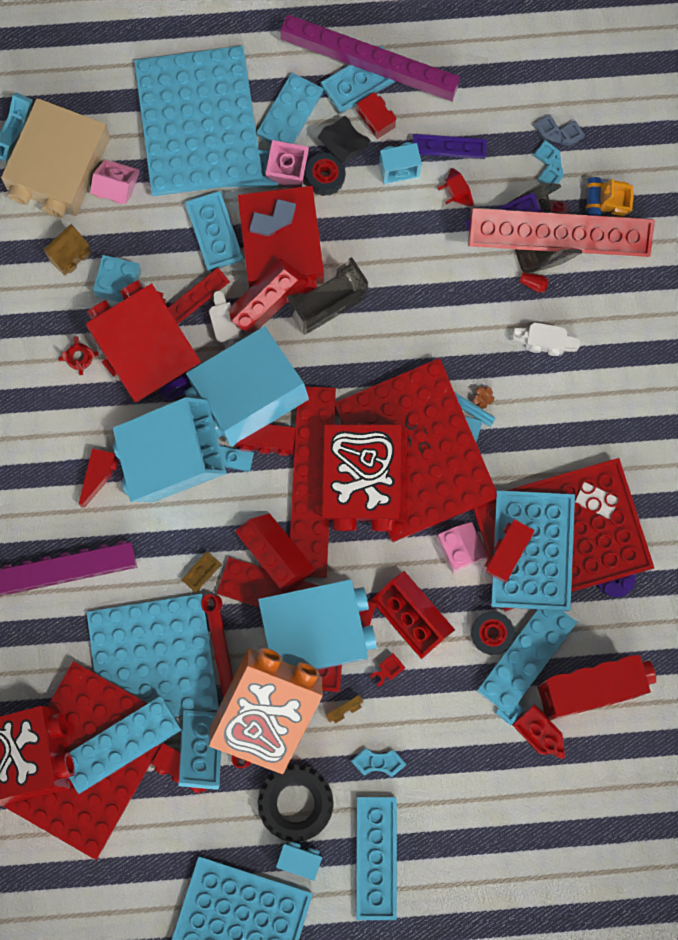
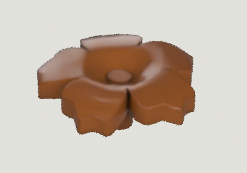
[472,386,494,409]

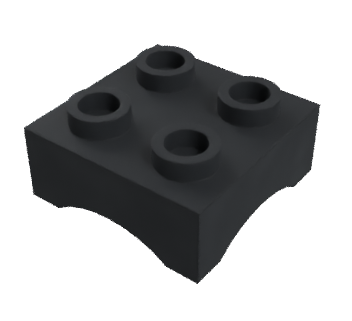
[318,116,371,163]

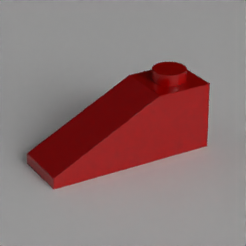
[79,448,119,508]

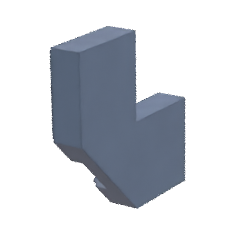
[534,114,585,146]
[250,199,296,236]

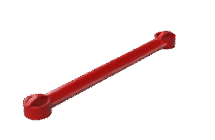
[201,594,252,768]

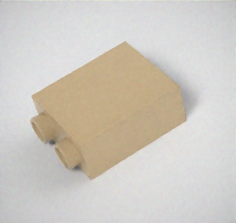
[1,98,110,218]

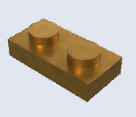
[181,551,222,593]
[326,695,364,724]

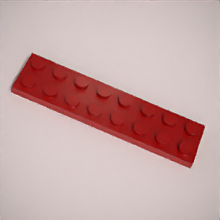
[217,557,376,627]

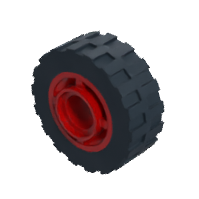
[304,152,346,196]
[471,611,515,655]

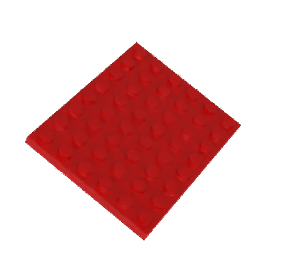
[335,358,497,543]
[474,458,655,612]
[3,661,163,860]

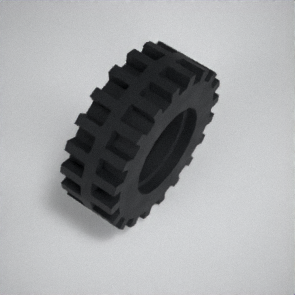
[257,765,334,842]

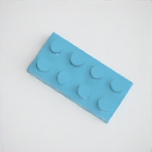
[321,46,396,114]
[256,73,324,144]
[185,191,244,272]
[178,710,221,790]

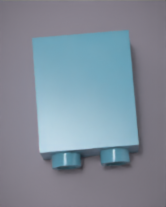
[184,326,309,447]
[113,397,227,502]
[258,579,377,670]

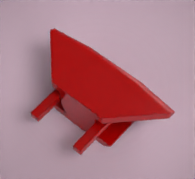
[437,168,474,207]

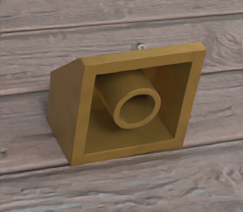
[44,224,92,276]

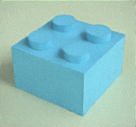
[379,142,422,184]
[93,255,142,302]
[276,841,322,881]

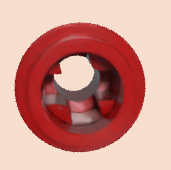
[520,272,549,293]

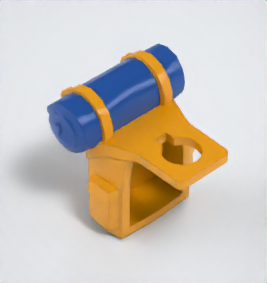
[585,177,633,216]

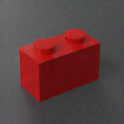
[356,92,396,139]

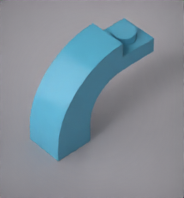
[0,92,33,162]

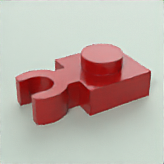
[370,653,406,687]

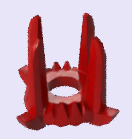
[59,336,99,376]

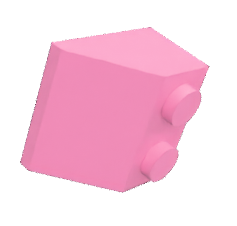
[265,140,309,188]
[90,159,140,204]
[437,522,488,573]

